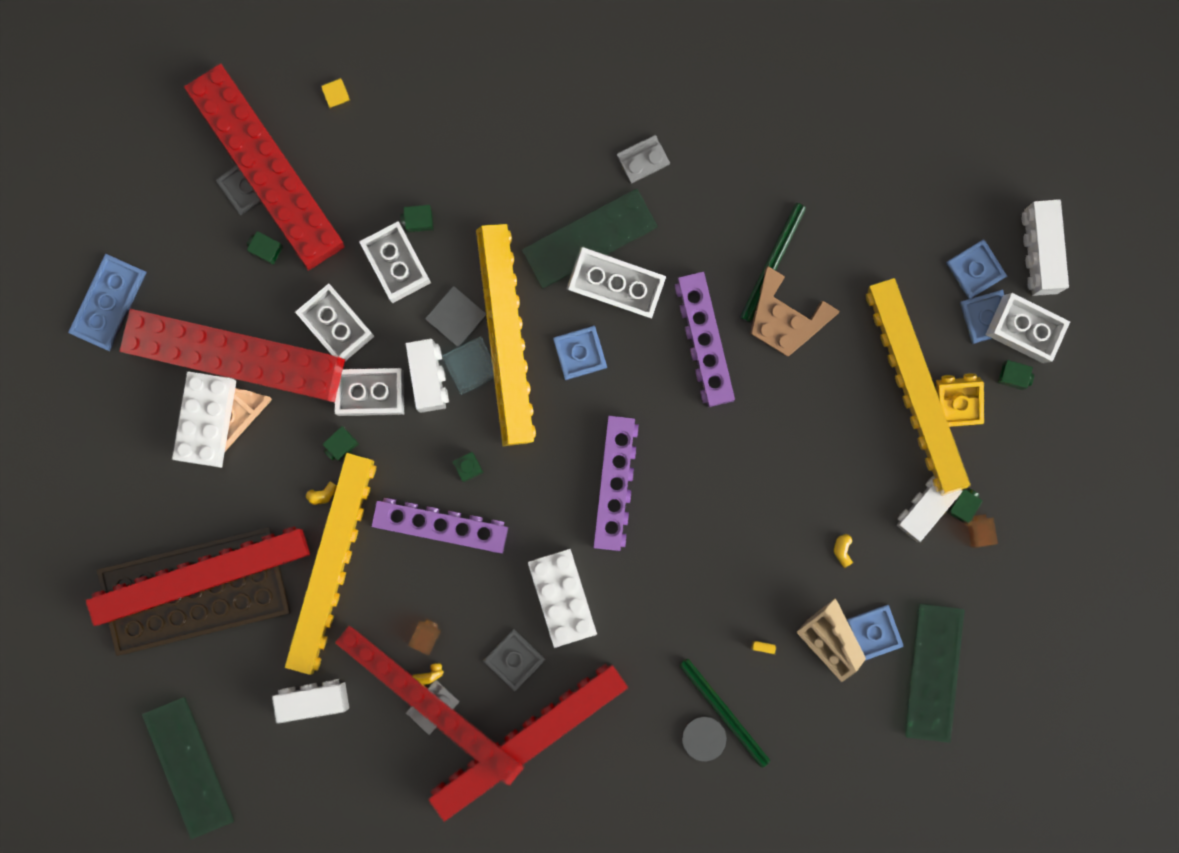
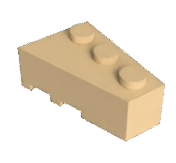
[797,598,866,682]

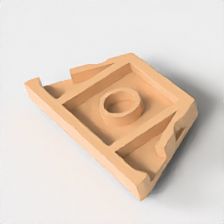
[225,388,272,451]

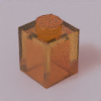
[968,514,998,548]
[408,619,441,655]

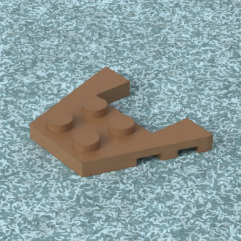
[750,266,840,357]

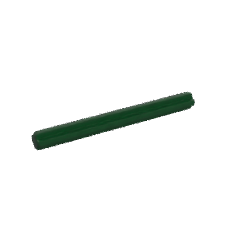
[740,203,806,322]
[679,659,770,768]

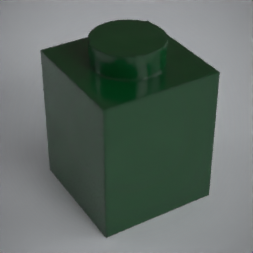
[400,205,434,233]
[247,231,284,266]
[997,360,1034,390]
[323,426,359,461]
[453,452,484,482]
[947,488,983,524]

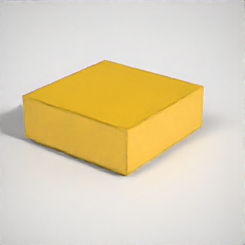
[321,79,350,108]
[751,641,776,654]

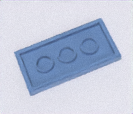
[68,254,147,351]

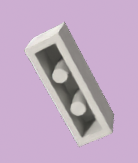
[896,475,962,542]

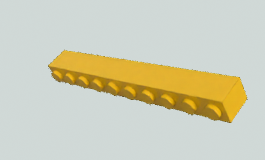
[476,224,536,446]
[866,278,970,496]
[285,453,376,675]

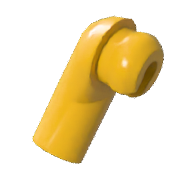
[306,481,337,505]
[834,534,853,568]
[412,663,444,685]

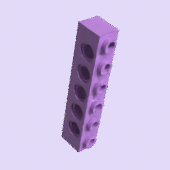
[675,272,735,407]
[594,416,639,551]
[372,498,508,553]

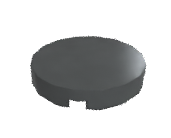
[682,716,727,762]

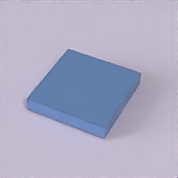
[946,239,1007,299]
[960,290,1004,344]
[553,326,607,380]
[846,604,904,660]

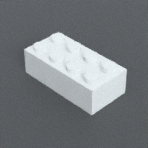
[1022,200,1069,296]
[566,247,666,318]
[172,372,236,468]
[528,549,597,648]

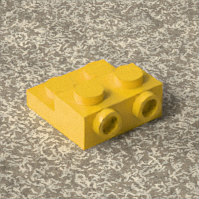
[936,373,984,427]

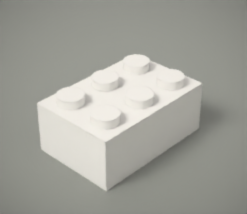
[359,221,431,303]
[295,284,375,361]
[986,293,1070,363]
[406,339,449,413]
[335,368,404,416]
[273,679,349,723]

